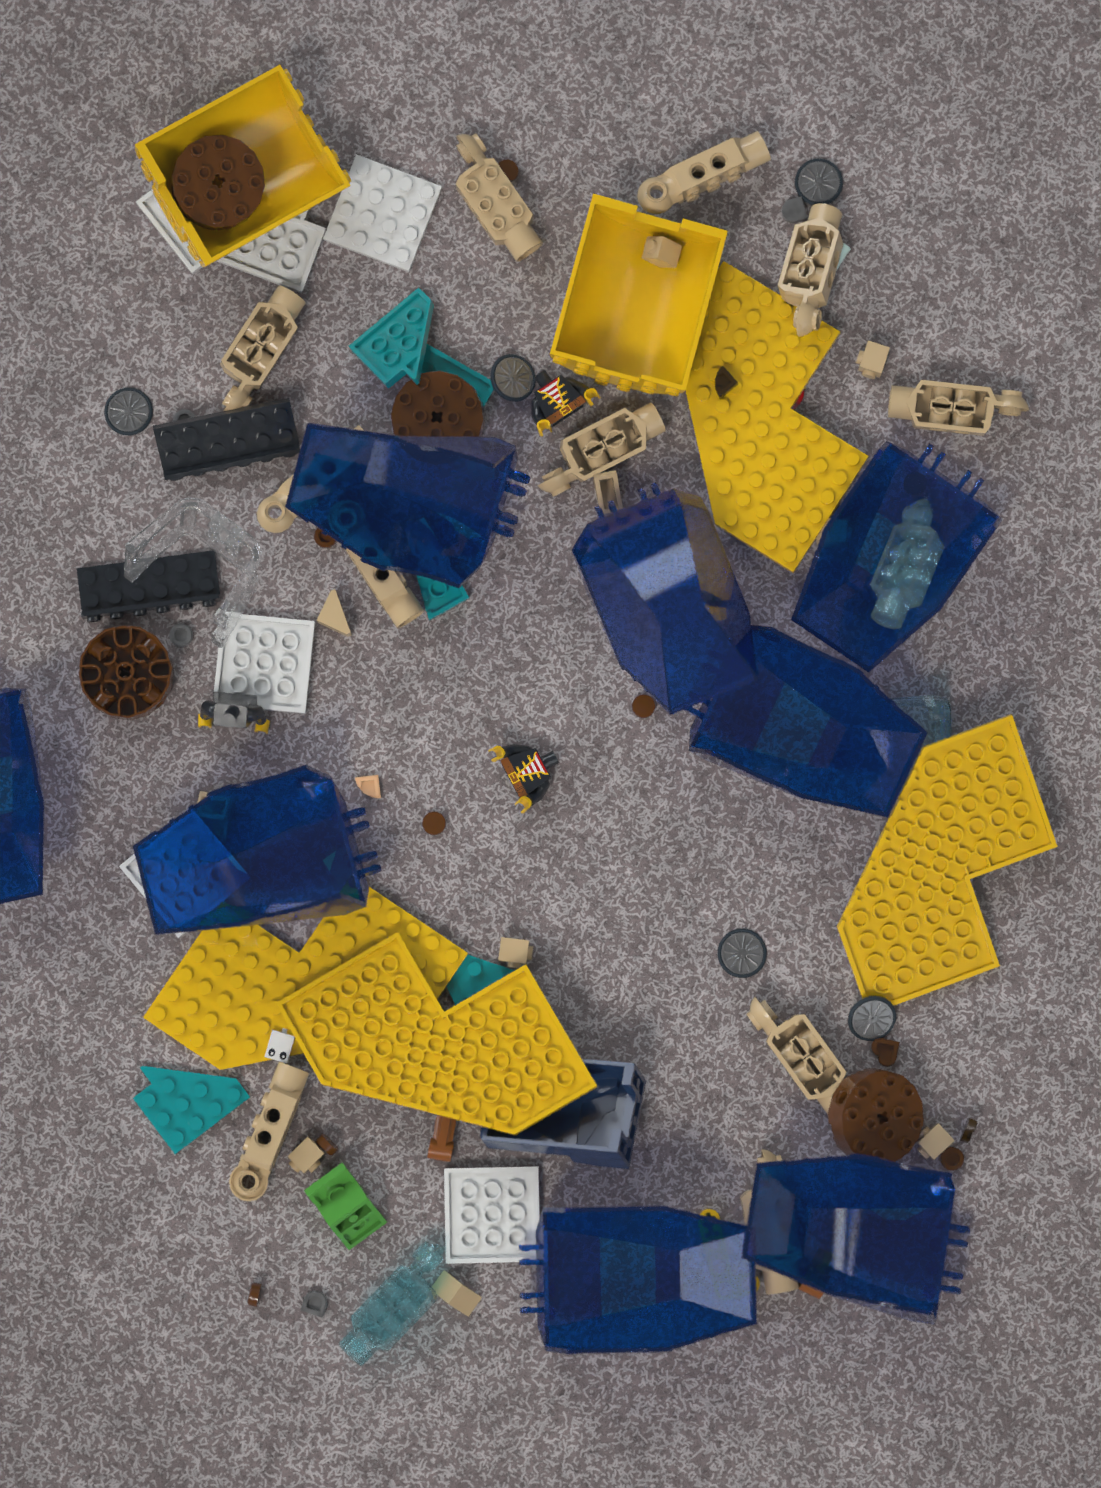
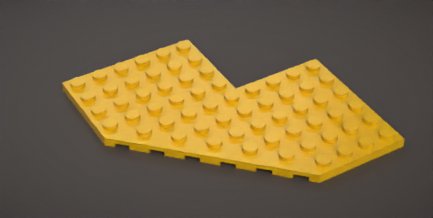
[685,261,869,574]
[836,714,1058,1006]
[143,875,469,1070]
[276,932,597,1135]

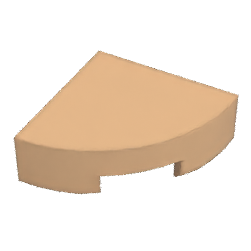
[355,775,381,798]

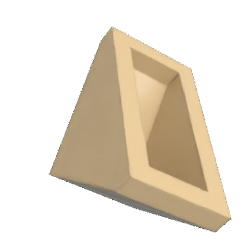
[593,470,623,515]
[317,589,352,637]
[430,1270,482,1317]

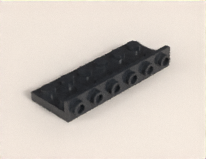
[153,398,301,481]
[76,550,221,622]

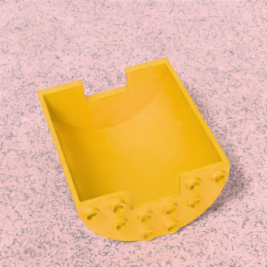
[135,65,351,267]
[550,193,728,396]

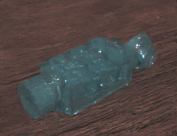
[870,499,944,629]
[338,1241,446,1366]

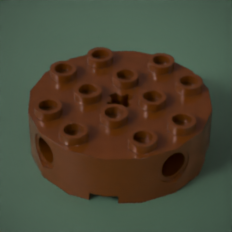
[170,135,265,231]
[391,371,485,465]
[79,625,174,720]
[828,1068,924,1165]

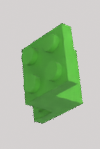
[304,1163,387,1250]

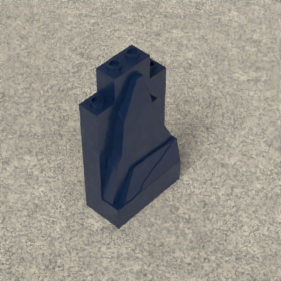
[465,1059,646,1169]

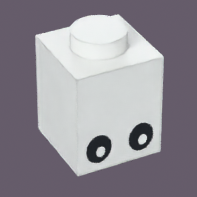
[265,1028,295,1064]

